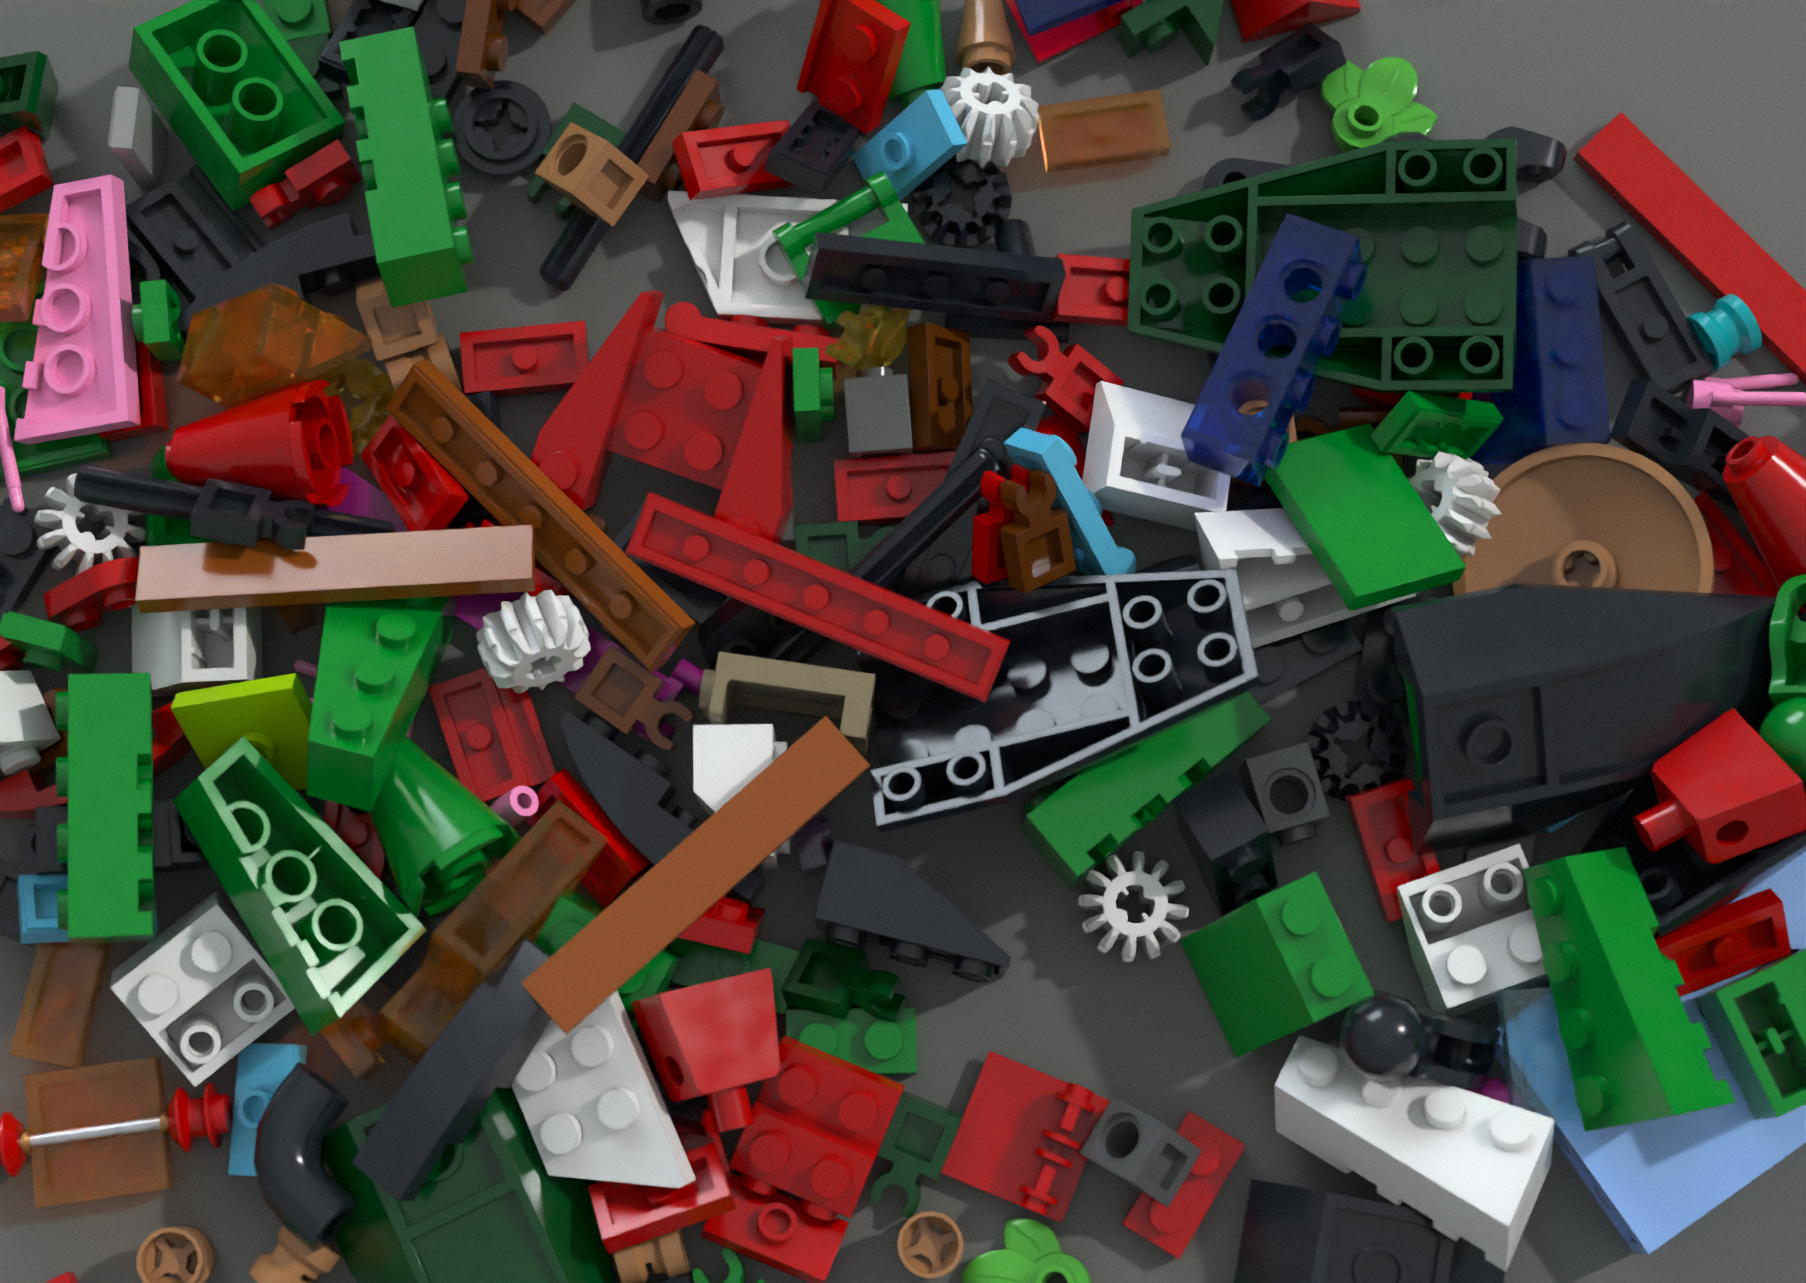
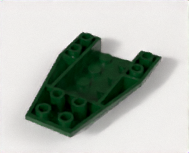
[1127,138,1518,393]
[321,1086,616,1283]

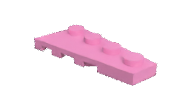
[14,174,141,445]

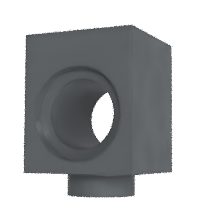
[844,367,913,459]
[1239,742,1330,847]
[1079,1097,1202,1208]

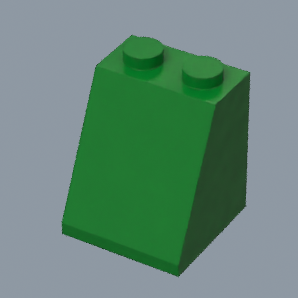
[1179,872,1375,1058]

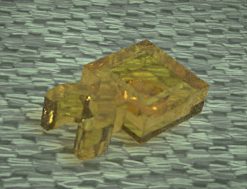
[825,304,911,370]

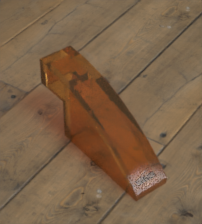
[374,800,609,1066]

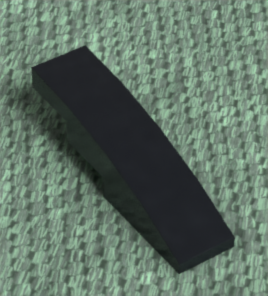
[1609,379,1760,512]
[352,938,552,1201]

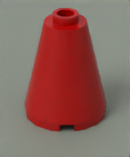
[165,380,353,509]
[1722,436,1806,613]

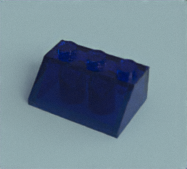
[1470,256,1611,464]

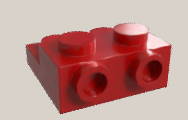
[729,1035,905,1221]

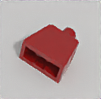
[1633,708,1806,864]
[631,968,781,1133]

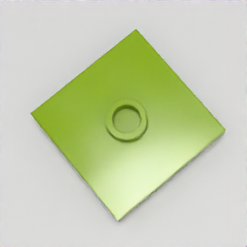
[171,673,313,790]

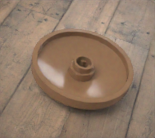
[1453,443,1715,596]

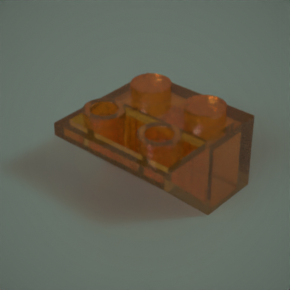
[177,283,372,408]

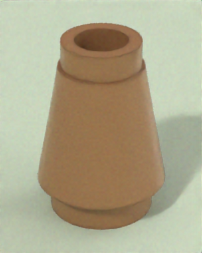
[955,0,1016,76]

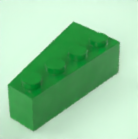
[339,26,475,308]
[306,596,456,812]
[55,673,156,944]
[1021,691,1271,890]
[173,736,427,1036]
[1522,847,1736,1131]

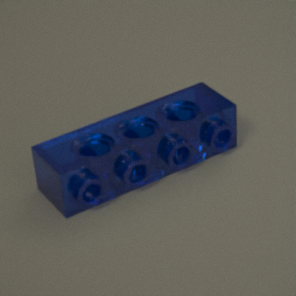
[1181,213,1368,487]

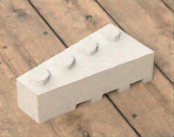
[1274,1035,1554,1272]

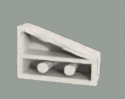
[1194,508,1416,648]

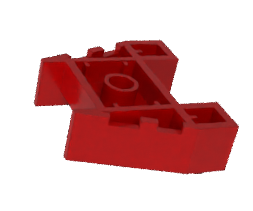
[531,290,793,545]

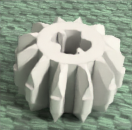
[940,66,1039,169]
[1407,451,1502,557]
[34,474,146,575]
[476,590,591,693]
[1077,851,1189,963]

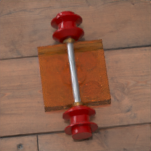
[0,1057,233,1207]

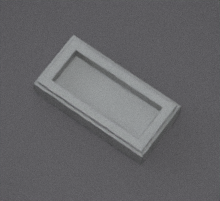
[107,86,169,189]

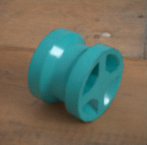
[1686,294,1762,372]

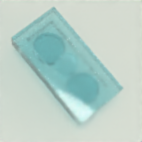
[1497,987,1582,1122]

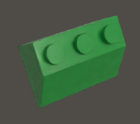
[128,0,346,211]

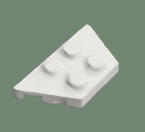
[668,191,908,328]
[511,991,696,1188]

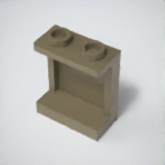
[699,652,875,760]

